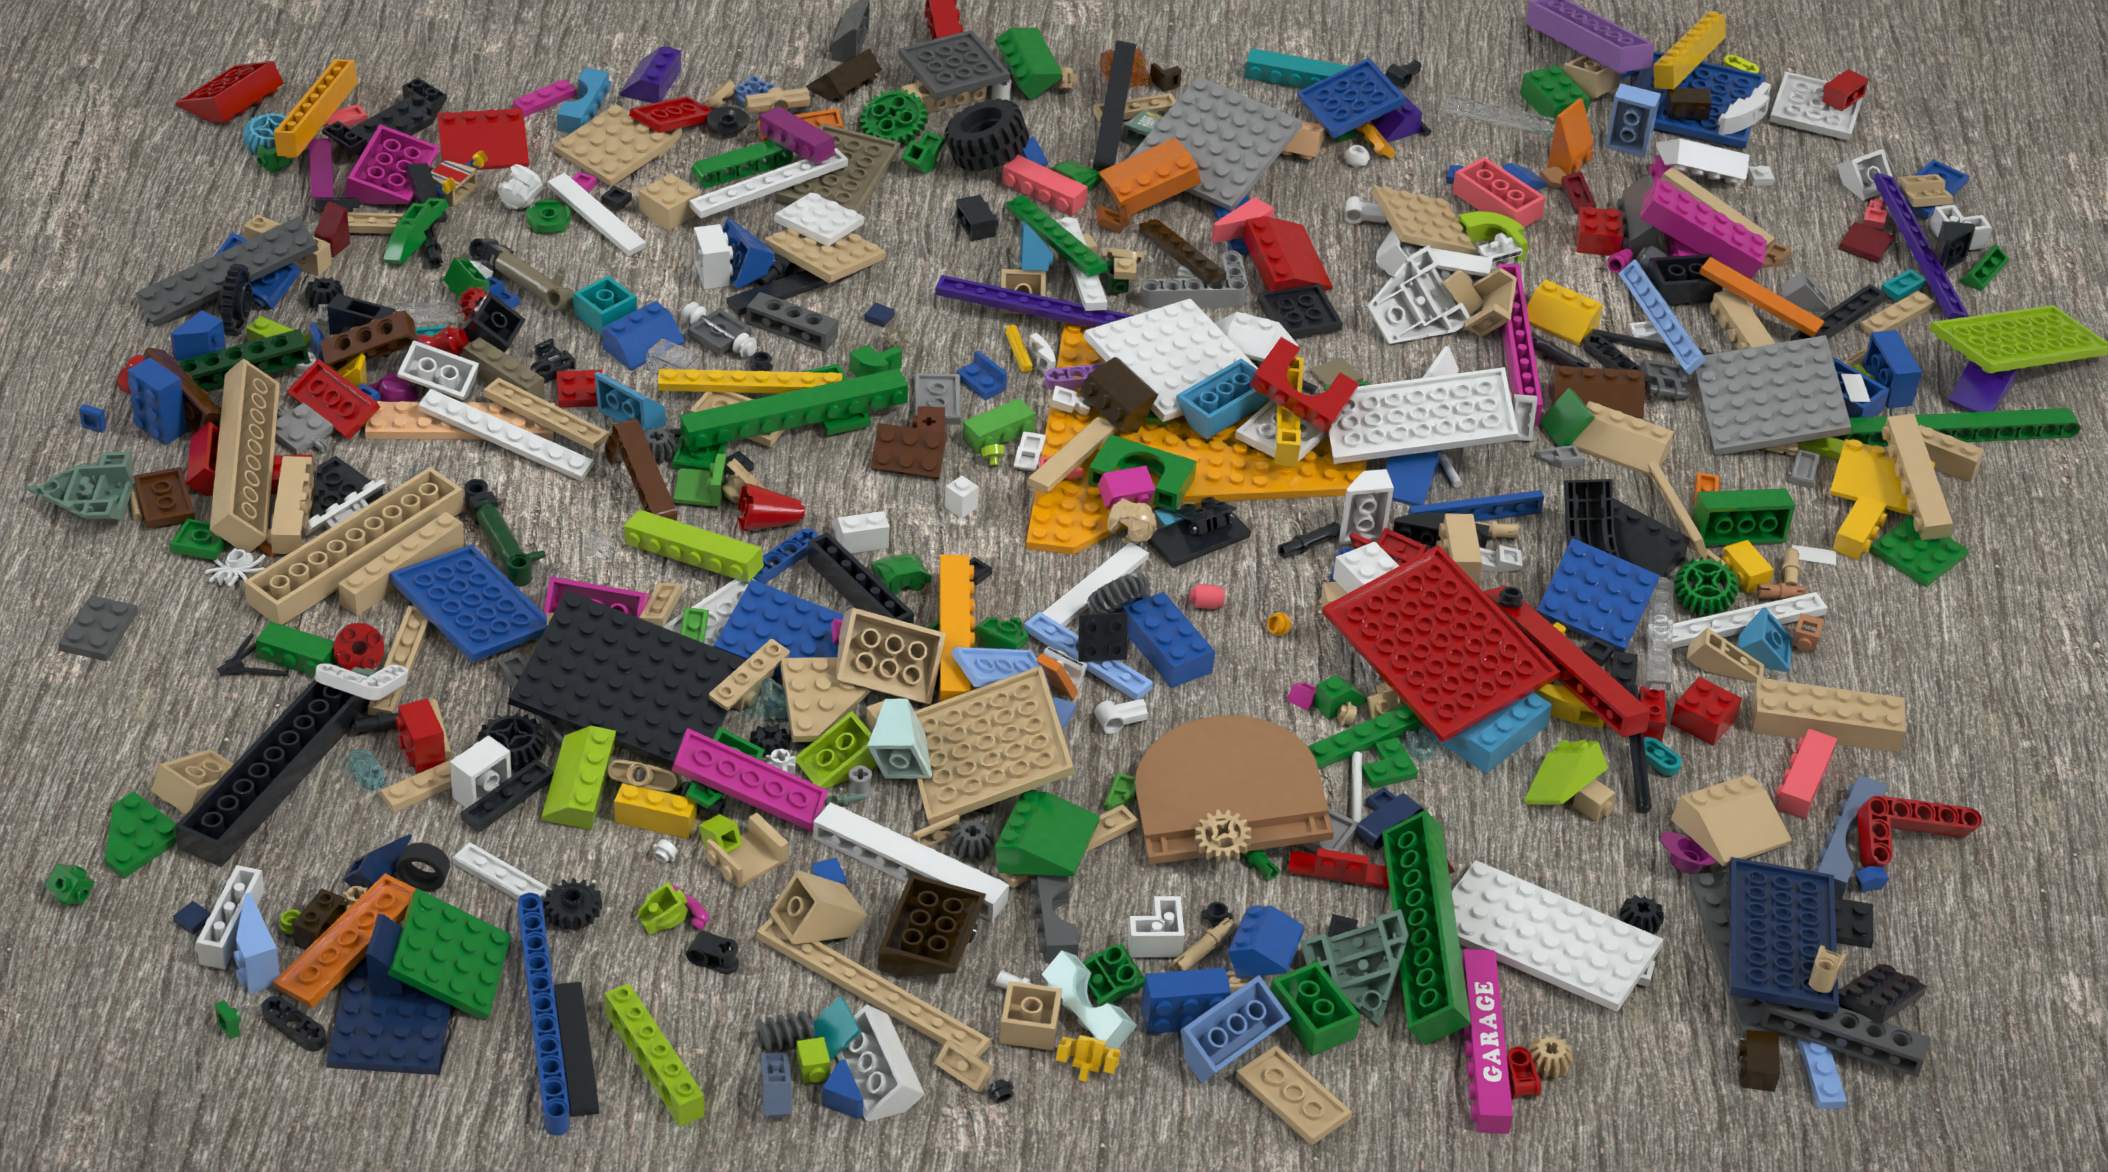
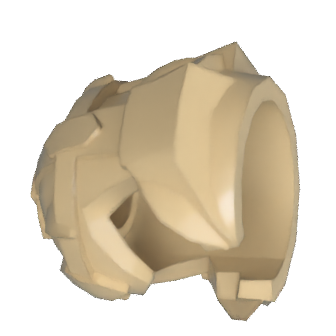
[1108,498,1157,545]

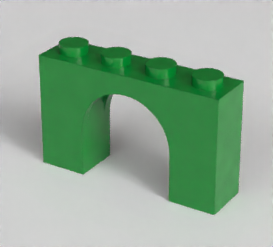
[1088,434,1197,512]

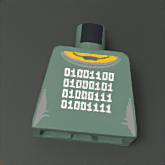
[1123,110,1166,147]

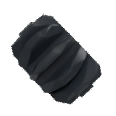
[305,277,344,312]
[1619,894,1664,934]

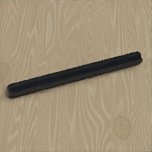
[1625,683,1652,813]

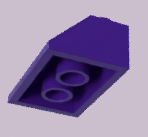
[620,46,681,103]
[1370,97,1423,143]

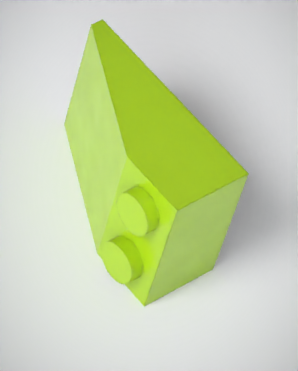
[795,711,877,789]
[1524,740,1609,805]

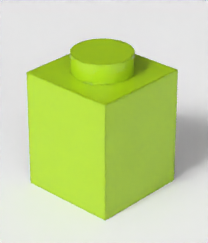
[698,814,742,853]
[796,1037,830,1084]

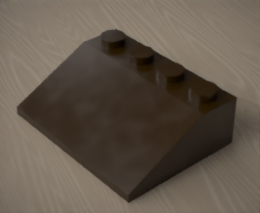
[877,873,986,977]

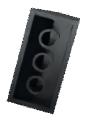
[1613,498,1690,582]

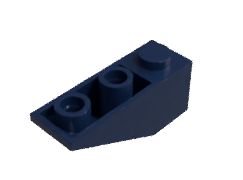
[343,834,412,890]

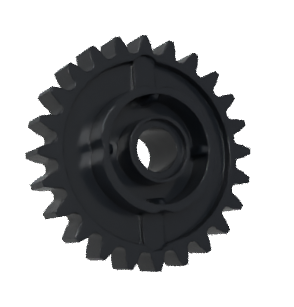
[219,263,253,337]

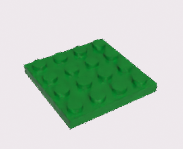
[388,888,511,1021]

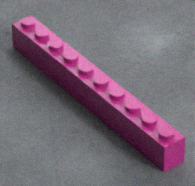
[1497,264,1543,426]

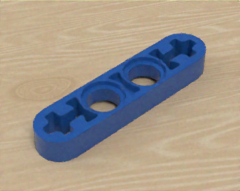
[753,529,818,584]

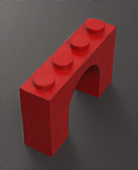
[1250,337,1359,433]

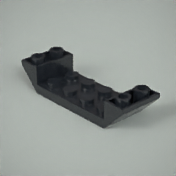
[322,78,447,156]

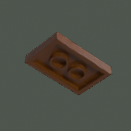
[870,423,947,480]
[133,467,195,529]

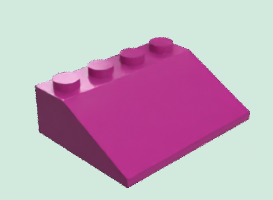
[345,125,440,204]

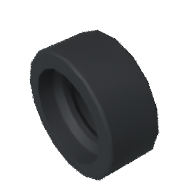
[396,842,450,892]

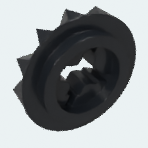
[749,723,790,756]

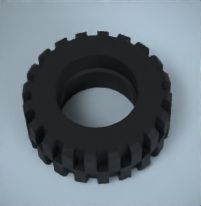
[944,99,1029,172]

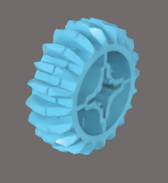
[243,112,287,155]

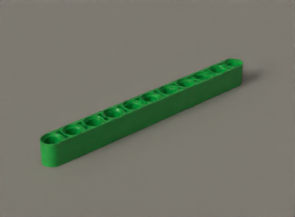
[1843,408,2081,447]

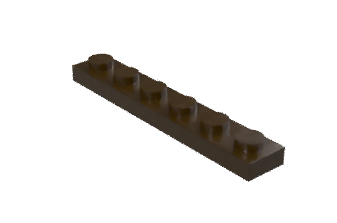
[1139,219,1227,285]

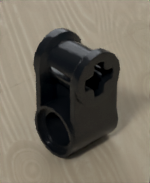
[686,931,739,974]

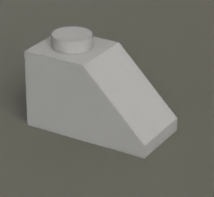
[1781,271,1830,312]

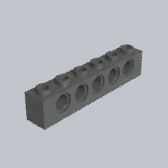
[1761,1002,1931,1078]

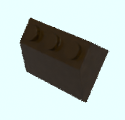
[806,48,882,101]
[1079,357,1159,433]

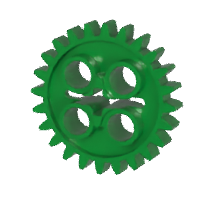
[860,88,928,146]

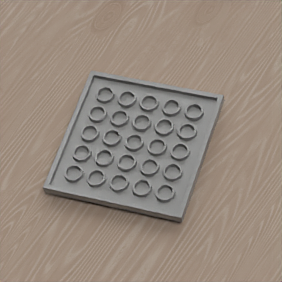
[1129,76,1303,211]
[1695,335,1852,456]

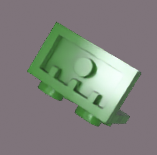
[674,454,726,507]

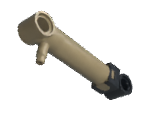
[469,238,574,310]

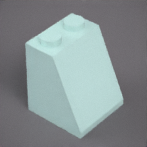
[867,698,932,779]

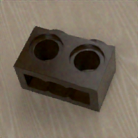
[292,888,346,950]

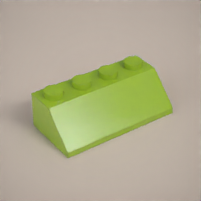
[541,726,616,830]

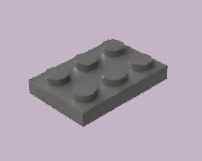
[59,595,138,662]

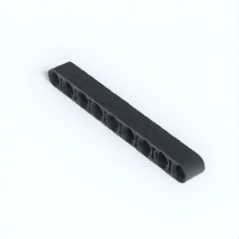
[1092,40,1137,171]

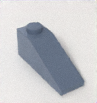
[761,1052,792,1118]

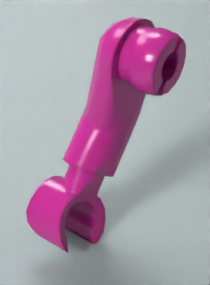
[671,884,709,930]

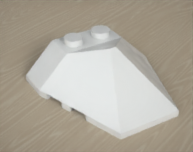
[1366,245,1470,345]

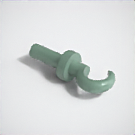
[825,793,865,806]

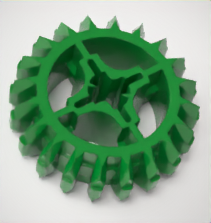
[1674,556,1739,617]

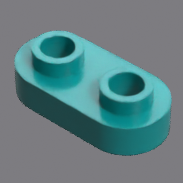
[1644,737,1682,775]

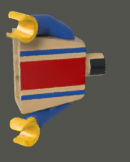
[429,151,488,207]

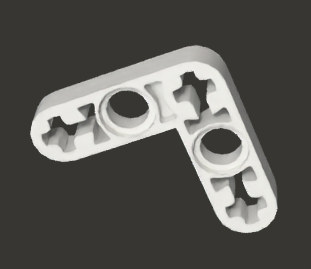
[315,664,409,700]

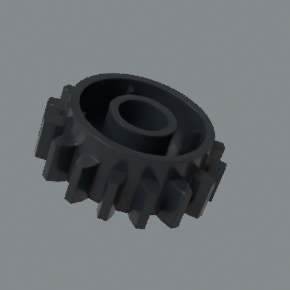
[543,878,602,930]

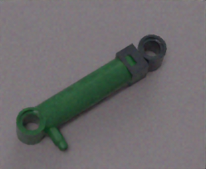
[464,479,546,587]

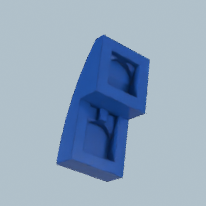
[486,276,520,308]

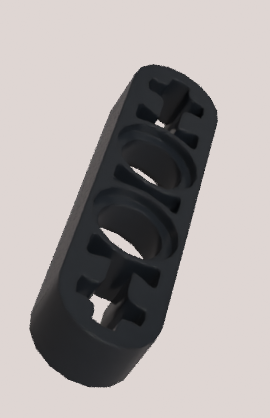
[1583,334,1648,389]

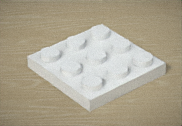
[774,192,865,246]
[1235,400,1329,467]

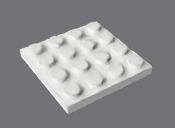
[1769,71,1863,140]

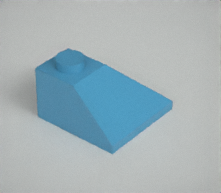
[1737,607,1793,672]

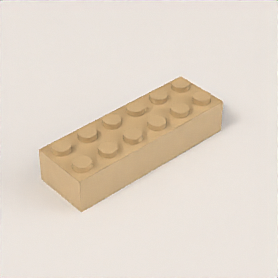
[1752,678,1906,753]

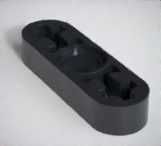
[262,996,326,1052]

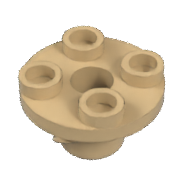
[722,458,766,503]

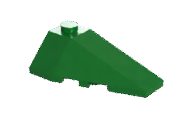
[685,727,765,809]

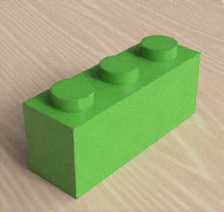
[962,398,1036,454]

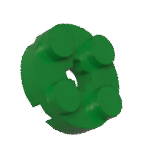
[526,199,570,234]

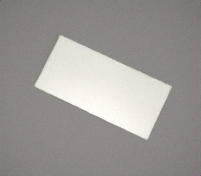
[1841,374,1870,402]
[1792,545,1836,565]

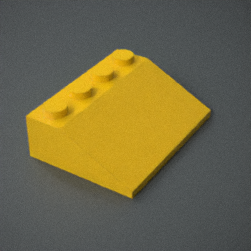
[1830,439,1935,516]

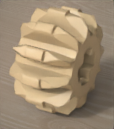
[1528,1034,1573,1080]

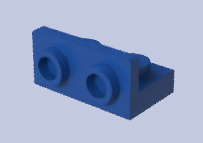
[956,351,1007,401]

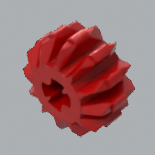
[457,287,490,321]

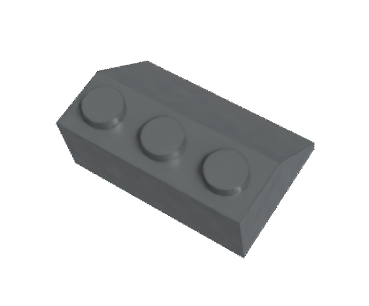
[829,0,870,62]

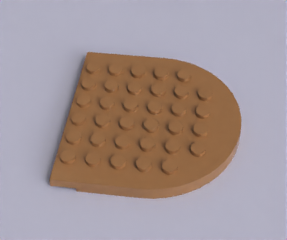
[1135,715,1333,865]

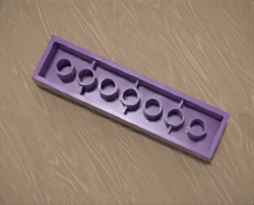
[1527,0,1654,74]

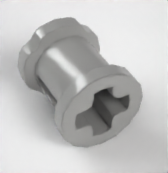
[848,766,872,800]

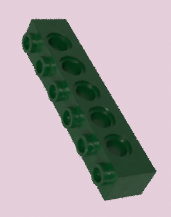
[177,328,311,391]

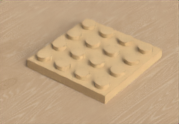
[553,104,674,187]
[1371,186,1476,255]
[764,228,886,283]

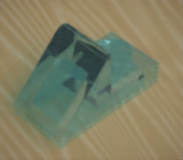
[761,677,789,722]

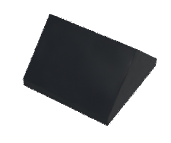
[1934,221,1976,272]

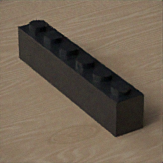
[808,532,914,624]

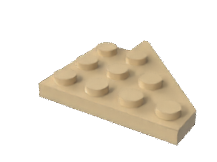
[780,657,872,742]

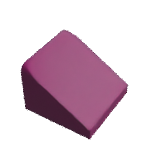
[1288,681,1316,710]

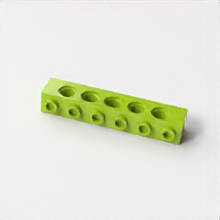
[604,983,705,1127]

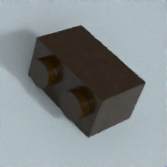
[1664,88,1712,120]
[1737,1029,1780,1092]

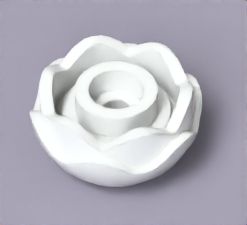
[1343,145,1370,168]

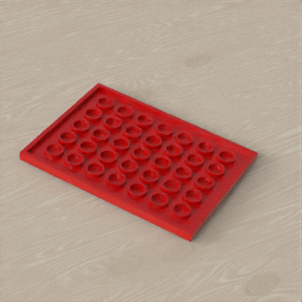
[1322,545,1560,743]

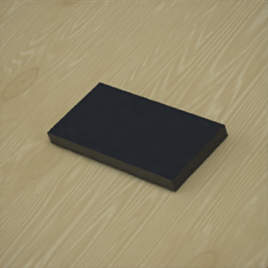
[1148,512,1251,568]

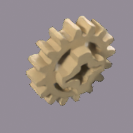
[1195,810,1251,863]

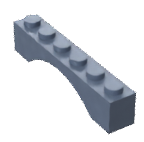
[1813,775,1888,899]

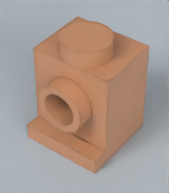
[1792,613,1824,652]

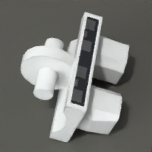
[1478,233,1523,269]
[1044,647,1087,688]

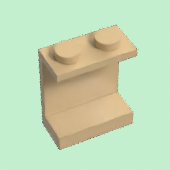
[1465,268,1517,337]
[706,813,789,889]

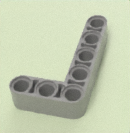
[1139,250,1248,308]

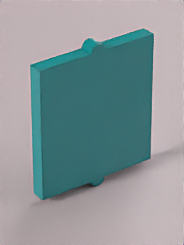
[813,996,862,1061]

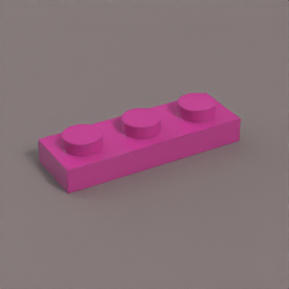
[513,79,577,117]

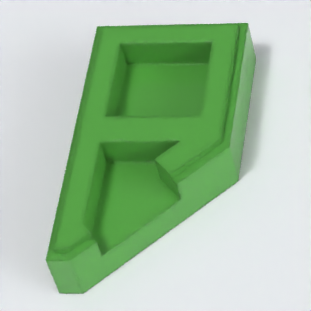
[1104,773,1136,811]

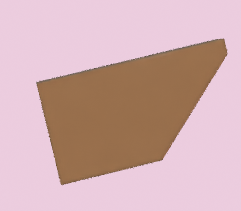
[1539,165,1567,190]
[1761,242,1792,268]

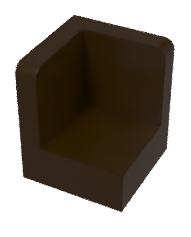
[1149,63,1182,92]

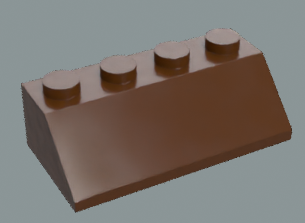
[143,347,222,434]
[1550,366,1645,420]

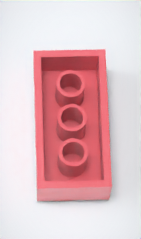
[1452,157,1546,227]

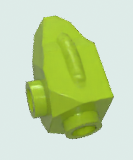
[637,881,689,935]

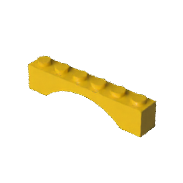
[1274,357,1304,467]

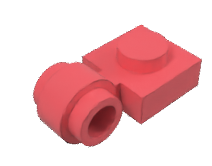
[1863,198,1887,230]

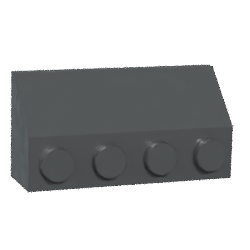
[1617,175,1658,259]

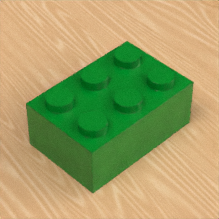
[1520,65,1590,127]
[1270,962,1361,1056]

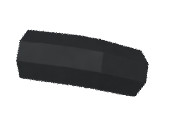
[1564,479,1620,558]

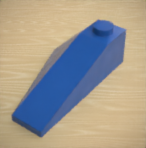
[722,218,775,288]

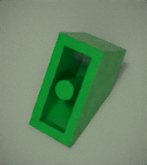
[1314,675,1367,720]

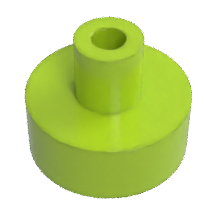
[981,445,1005,467]

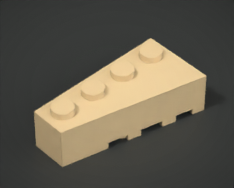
[267,456,315,554]

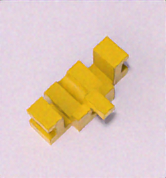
[1056,1035,1121,1082]

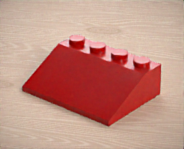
[175,61,284,124]
[437,108,529,170]
[1242,216,1333,292]

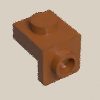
[1096,204,1132,233]

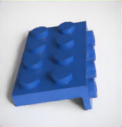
[214,232,302,310]

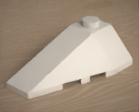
[1376,228,1419,276]

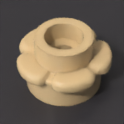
[1337,702,1357,725]

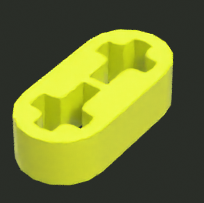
[1723,55,1759,73]

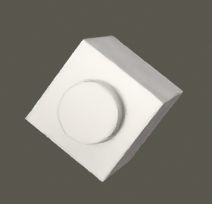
[945,476,979,519]

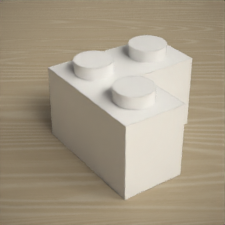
[1930,205,1992,250]
[1127,896,1185,957]

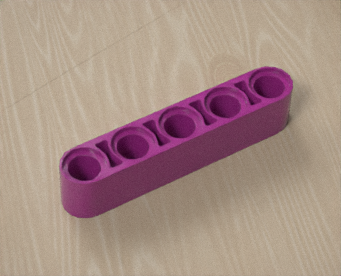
[309,138,334,210]

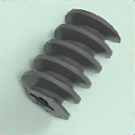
[755,1011,815,1052]

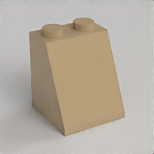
[770,870,867,944]

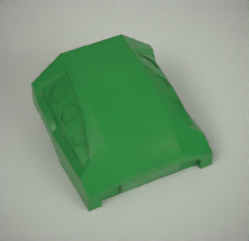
[1050,160,1102,190]
[870,554,931,595]
[1082,943,1145,1007]

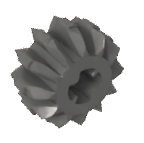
[643,426,677,463]
[950,818,995,861]

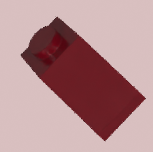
[314,201,350,258]

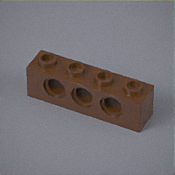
[320,310,418,372]

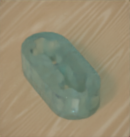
[1403,723,1434,762]
[349,749,385,790]

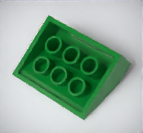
[995,790,1100,877]

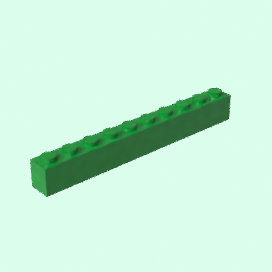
[680,368,909,450]

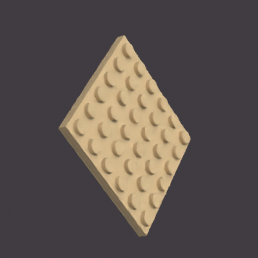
[914,665,1076,826]

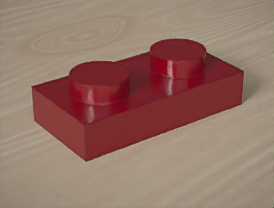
[1561,172,1596,214]

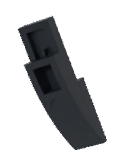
[1393,513,1490,549]

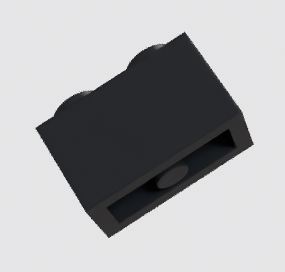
[955,194,999,241]

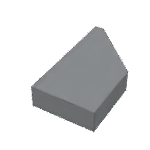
[1535,445,1583,468]

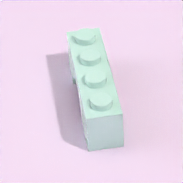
[1042,951,1137,1049]

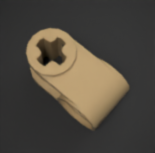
[1809,945,1847,993]

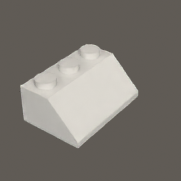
[397,340,479,400]
[1339,469,1394,545]

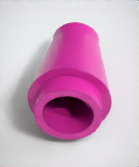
[1607,249,1633,273]

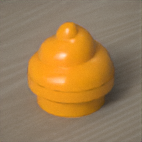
[1267,612,1292,636]

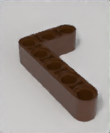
[604,419,677,521]

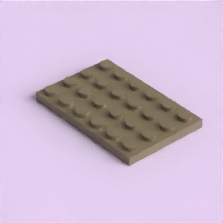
[775,123,900,214]

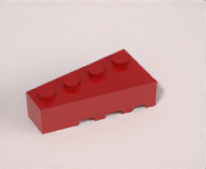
[924,0,963,40]

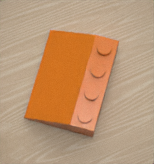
[1098,138,1201,215]

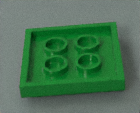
[1869,516,1969,587]

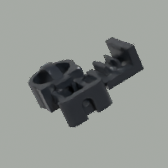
[530,338,576,384]

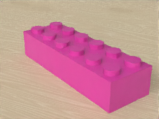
[1640,178,1767,279]

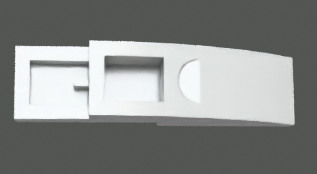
[1718,82,1771,135]

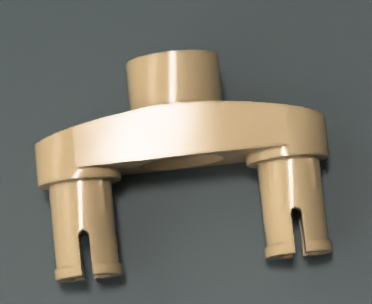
[608,760,682,792]

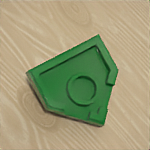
[974,617,1029,650]

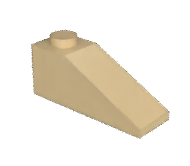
[1687,627,1764,683]

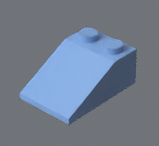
[234,893,280,994]

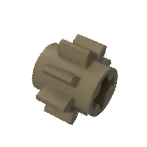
[881,324,909,350]

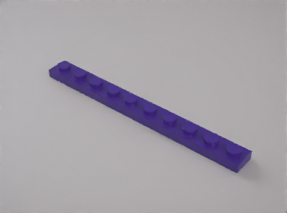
[1872,172,1969,319]
[935,275,1134,328]

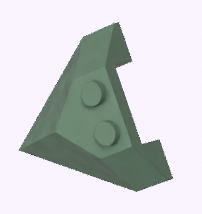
[27,451,133,521]
[1300,909,1409,1027]

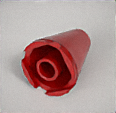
[738,483,805,531]

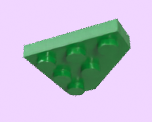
[105,791,177,879]

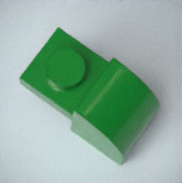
[901,130,946,173]
[849,345,902,377]

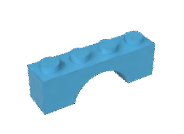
[557,67,612,133]

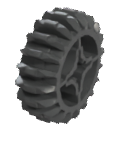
[1087,572,1152,614]

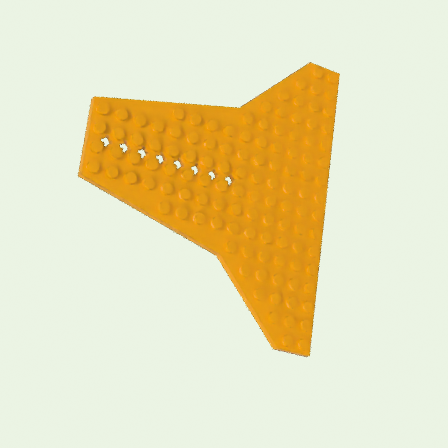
[1026,322,1367,554]

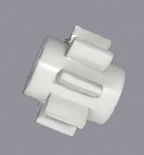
[766,749,796,774]

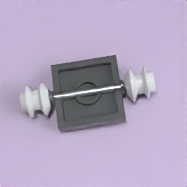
[683,302,757,358]

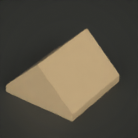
[1000,269,1046,314]

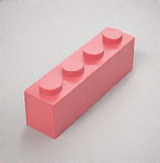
[1002,155,1088,216]
[1775,729,1837,819]

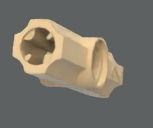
[745,87,810,114]

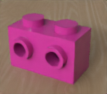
[1097,466,1155,509]

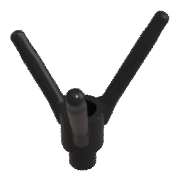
[216,633,288,677]

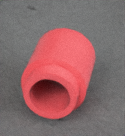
[1189,584,1225,609]

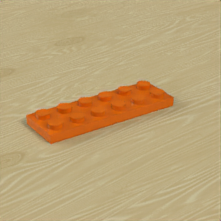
[273,873,416,1008]

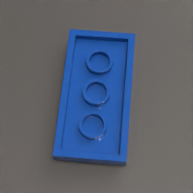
[1900,159,1969,219]

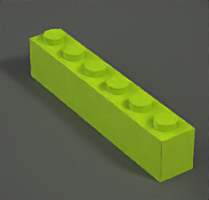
[623,510,764,583]

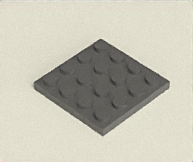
[898,30,1010,100]

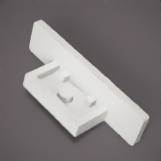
[303,479,386,536]

